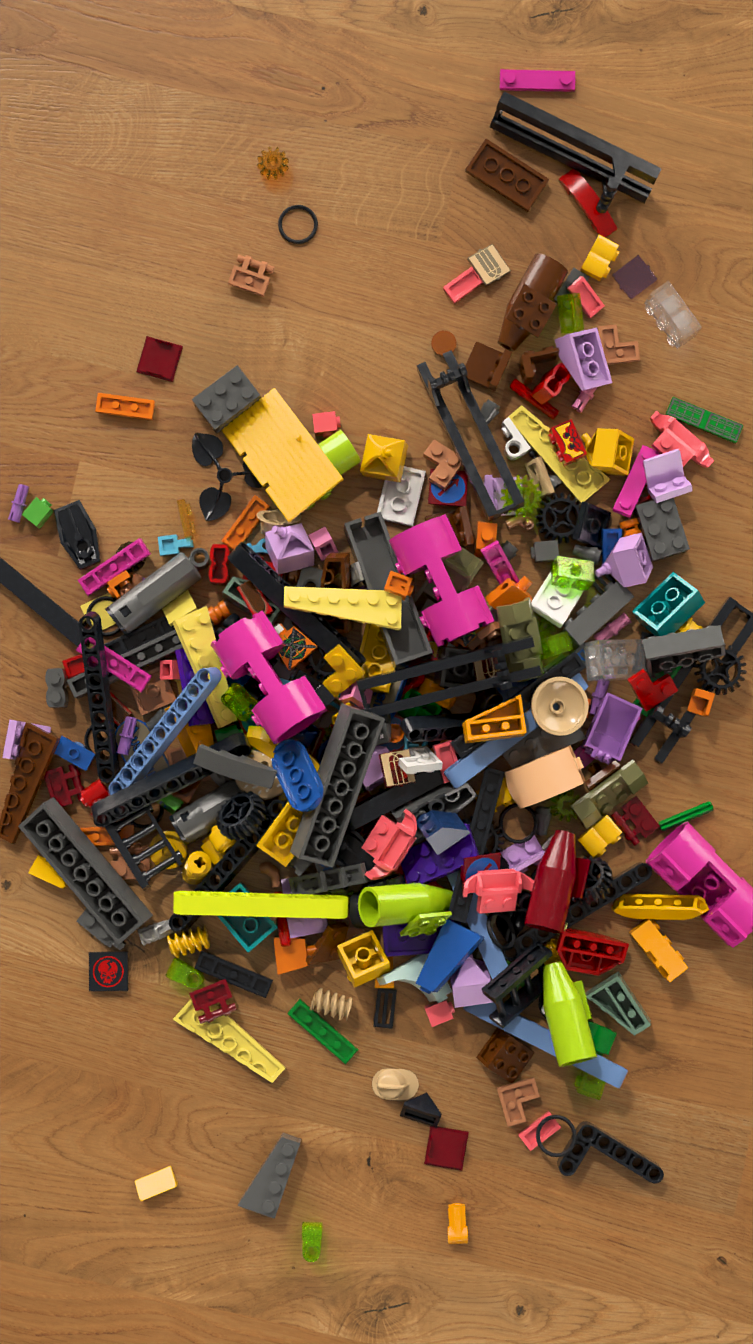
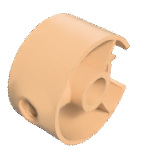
[504,745,586,809]

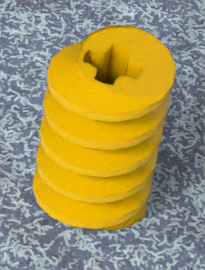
[182,851,211,885]
[167,925,210,958]

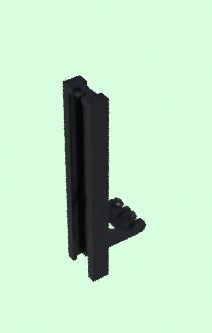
[490,91,662,214]
[417,350,524,522]
[629,597,753,764]
[357,636,542,716]

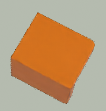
[687,688,715,717]

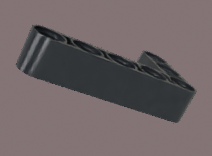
[400,687,503,742]
[557,1121,664,1184]

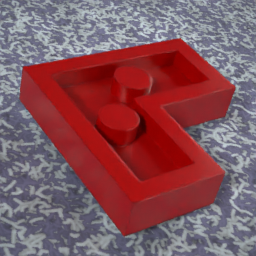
[627,669,678,712]

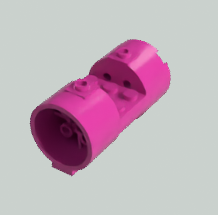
[389,514,495,647]
[211,611,328,744]
[646,821,753,948]

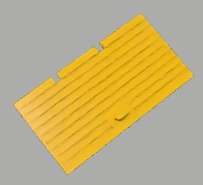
[222,388,344,522]

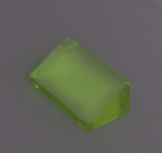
[557,293,584,333]

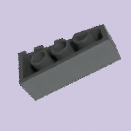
[391,782,478,844]

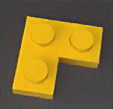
[323,644,365,698]

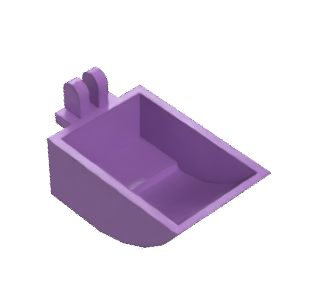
[581,692,643,764]

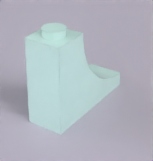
[377,954,452,1003]

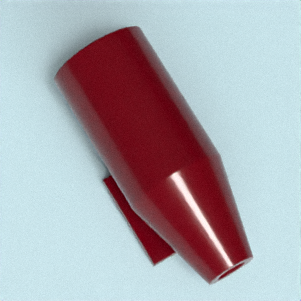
[524,830,591,934]

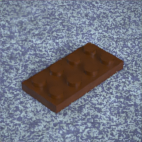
[465,139,549,212]

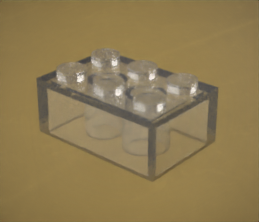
[644,281,702,349]
[584,639,646,682]

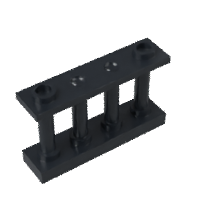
[105,804,184,890]
[482,941,553,1028]

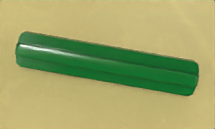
[659,801,714,831]

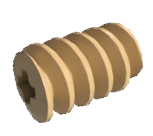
[309,988,352,1021]

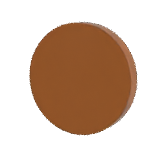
[431,330,457,356]

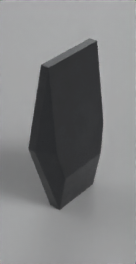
[54,500,101,570]
[335,827,376,872]

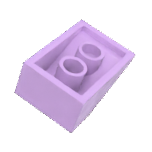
[555,328,612,391]
[281,877,329,938]

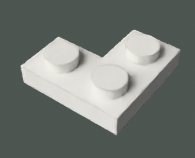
[398,746,443,774]

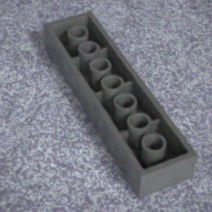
[290,703,385,867]
[18,797,153,945]

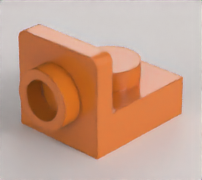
[107,570,132,599]
[384,571,414,601]

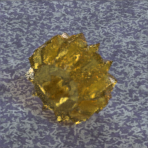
[257,146,289,180]

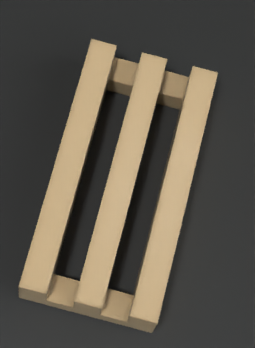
[525,456,555,499]

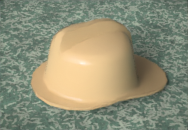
[257,509,302,535]
[372,1068,419,1100]

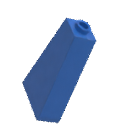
[416,919,485,994]

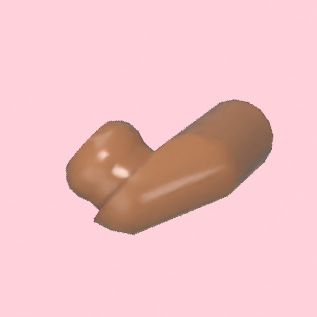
[505,514,534,530]
[119,573,143,596]
[259,862,280,887]

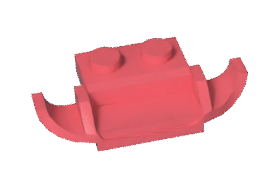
[650,411,714,468]
[362,809,417,880]
[462,869,534,914]

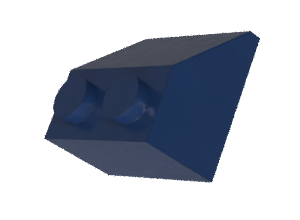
[416,810,470,855]

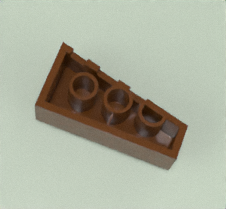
[320,552,354,633]

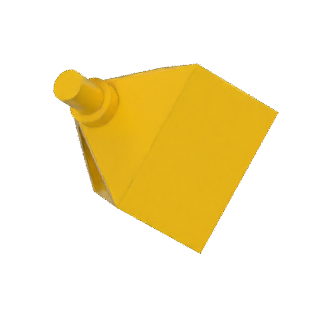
[581,428,634,476]
[360,434,408,483]
[337,930,390,988]

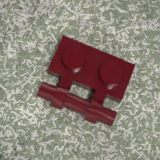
[44,764,85,807]
[610,796,660,846]
[189,979,237,1024]

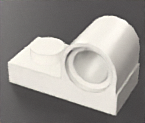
[501,417,531,460]

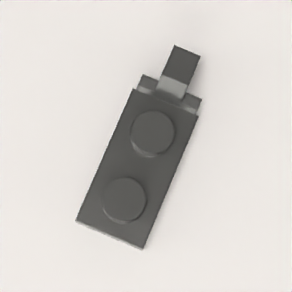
[76,908,127,951]

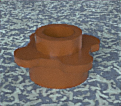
[286,569,300,584]

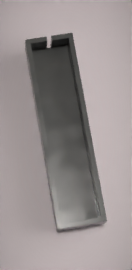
[344,512,433,670]

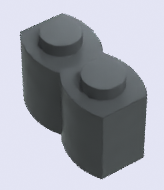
[45,668,69,708]

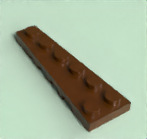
[0,723,60,844]

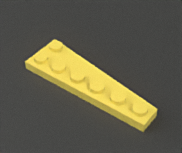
[507,405,610,503]
[284,586,402,630]
[172,606,237,728]
[173,999,286,1083]

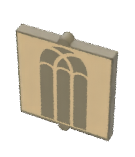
[467,244,511,286]

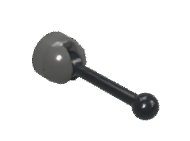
[528,450,563,490]

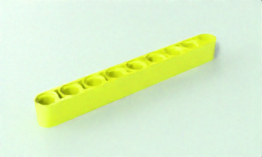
[173,891,349,919]

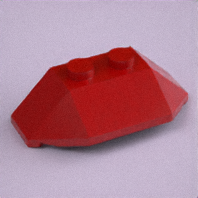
[556,928,629,976]

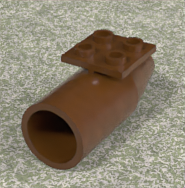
[498,253,568,352]

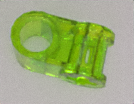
[221,683,258,721]
[165,958,204,988]
[302,1222,322,1262]

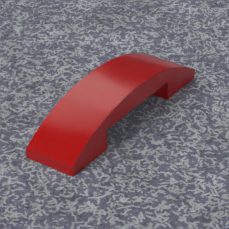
[558,169,618,238]

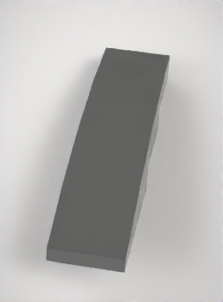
[193,744,277,789]
[288,863,369,894]

